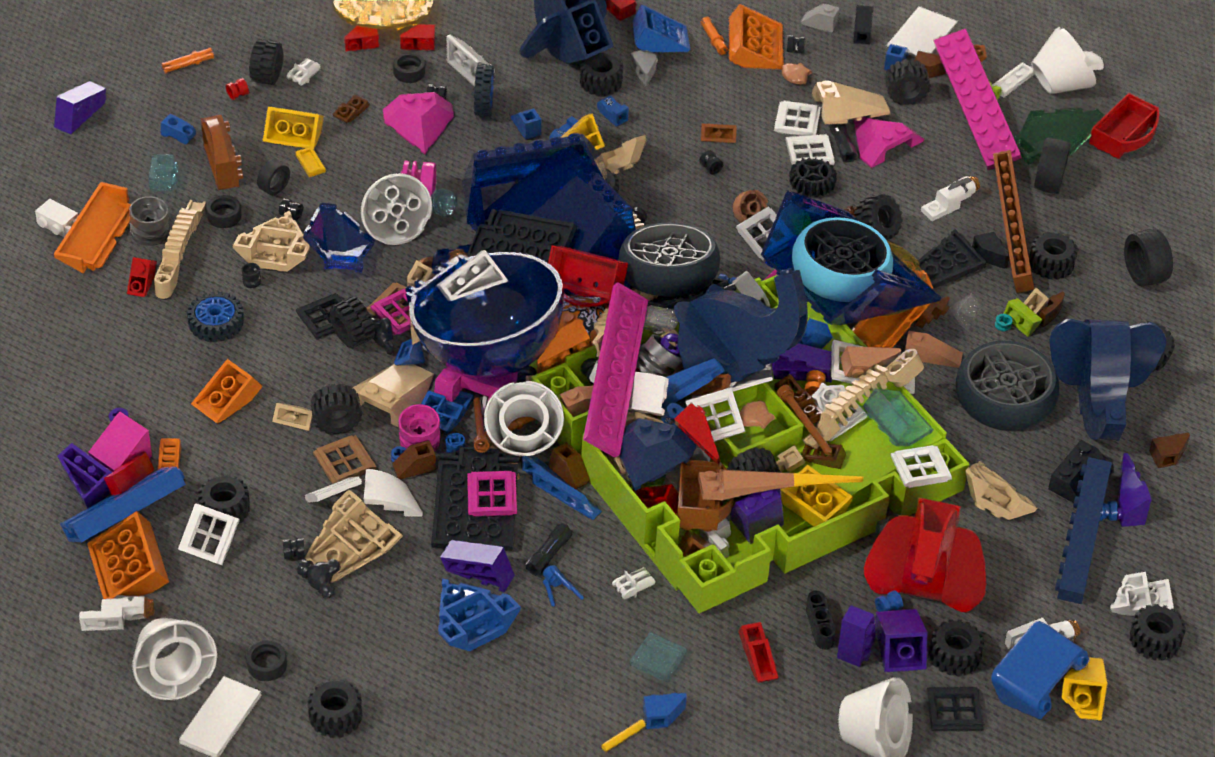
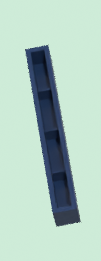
[1055,457,1112,604]

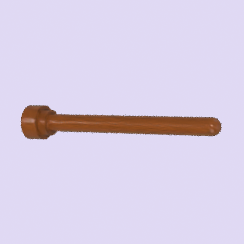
[776,385,832,455]
[473,397,490,453]

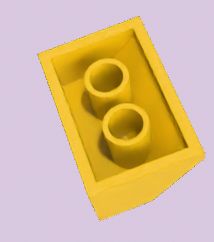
[263,107,324,149]
[780,465,853,527]

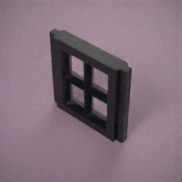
[296,293,342,339]
[927,687,984,731]

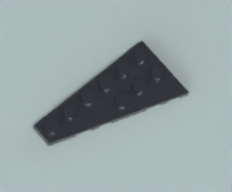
[885,229,987,292]

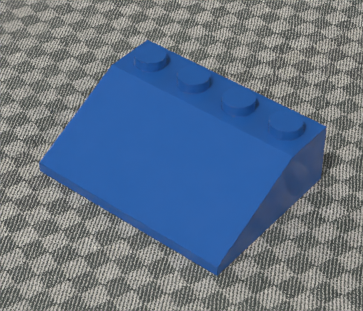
[632,4,690,52]

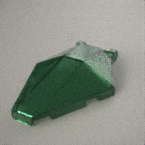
[1013,108,1105,165]

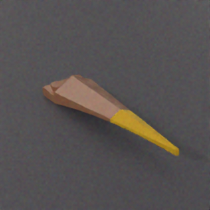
[698,469,864,500]

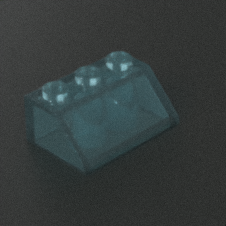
[862,388,933,446]

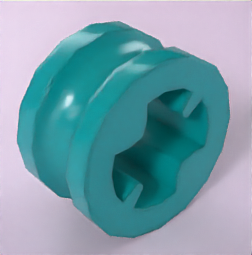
[995,314,1012,331]

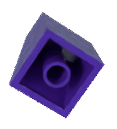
[729,489,784,544]
[875,609,927,672]

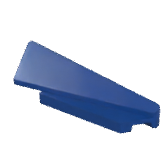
[636,358,725,412]
[522,456,602,520]

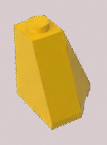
[1061,657,1107,720]

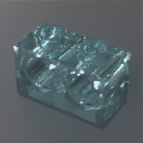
[148,154,178,191]

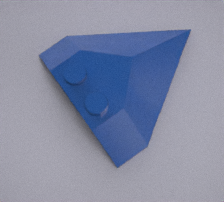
[438,578,521,651]

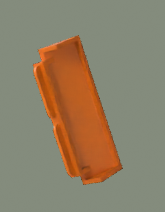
[54,182,131,273]
[852,271,936,348]

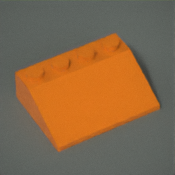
[729,4,783,69]
[87,511,169,599]

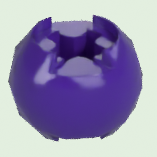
[660,333,680,356]

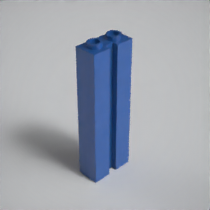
[60,467,186,542]

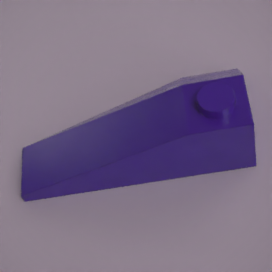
[1117,453,1152,527]

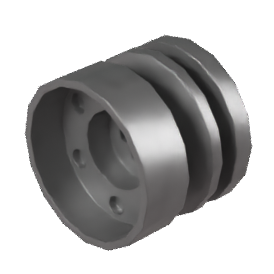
[129,196,169,245]
[636,334,682,377]

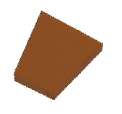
[701,123,737,143]

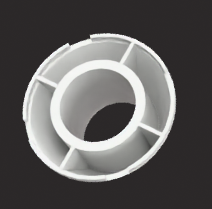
[1031,27,1096,94]
[484,381,564,456]
[133,618,217,700]
[839,678,913,757]

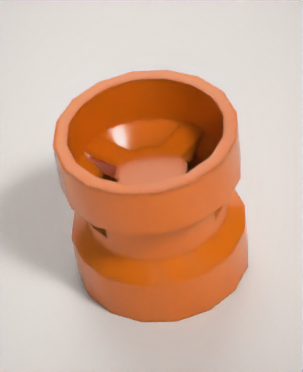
[805,370,826,396]

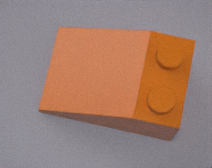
[191,359,263,424]

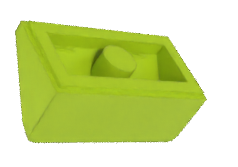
[1003,298,1042,337]

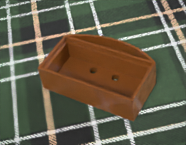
[200,115,243,190]
[677,460,734,532]

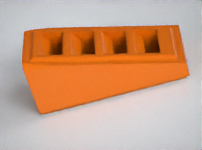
[158,438,182,470]

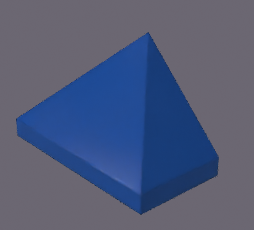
[394,339,425,365]

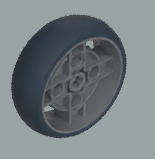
[619,222,721,297]
[956,341,1059,431]

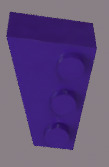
[54,81,106,134]
[771,343,832,382]
[57,443,112,509]
[440,540,515,592]
[837,605,876,667]

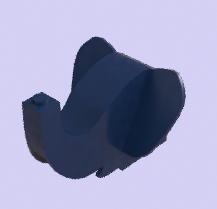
[519,0,614,63]
[674,268,808,383]
[1049,319,1166,441]

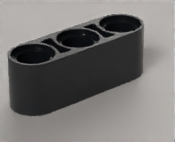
[806,590,835,650]

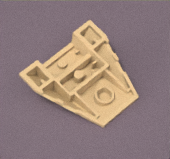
[812,81,890,124]
[352,364,434,427]
[305,489,403,583]

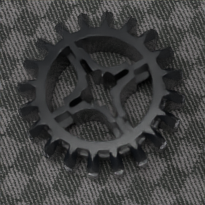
[789,157,837,198]

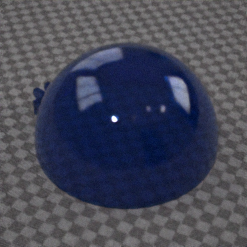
[405,252,564,378]

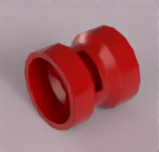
[225,78,249,100]

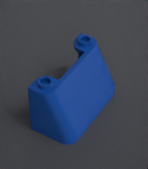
[991,621,1090,720]

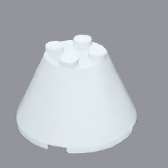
[361,174,432,245]

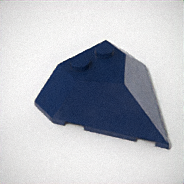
[620,419,696,491]

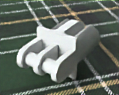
[287,58,320,85]
[612,567,655,599]

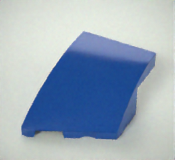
[421,391,474,434]

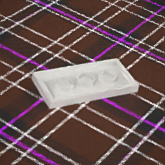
[179,676,261,757]

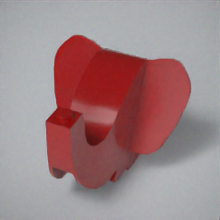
[864,498,986,612]

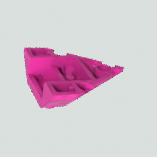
[383,92,454,155]
[853,117,924,168]

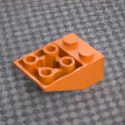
[537,318,590,374]

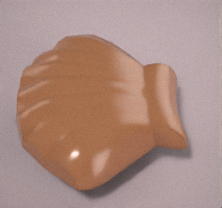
[782,63,812,84]
[740,401,775,429]

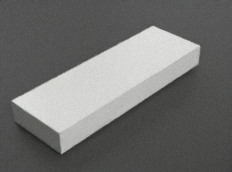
[993,62,1035,97]

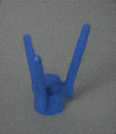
[543,565,584,607]

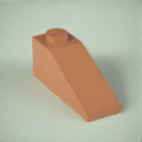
[905,331,963,368]
[840,346,901,378]
[560,386,593,417]

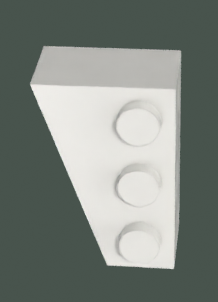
[437,250,508,301]

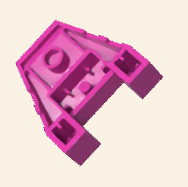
[434,356,518,402]

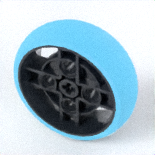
[792,218,893,302]

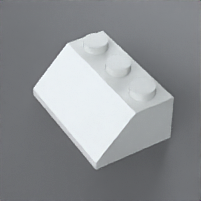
[447,35,495,86]

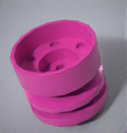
[401,161,437,200]
[398,404,441,452]

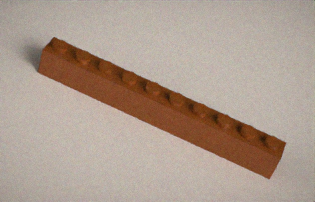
[993,150,1035,293]

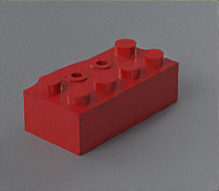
[1089,93,1159,159]
[544,246,628,307]

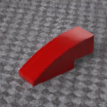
[104,452,154,496]
[739,622,778,683]

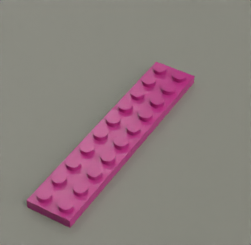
[933,29,1022,170]
[583,282,648,458]

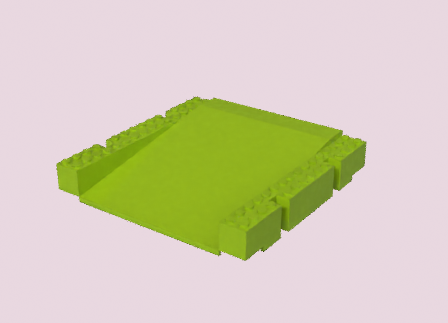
[531,273,969,614]

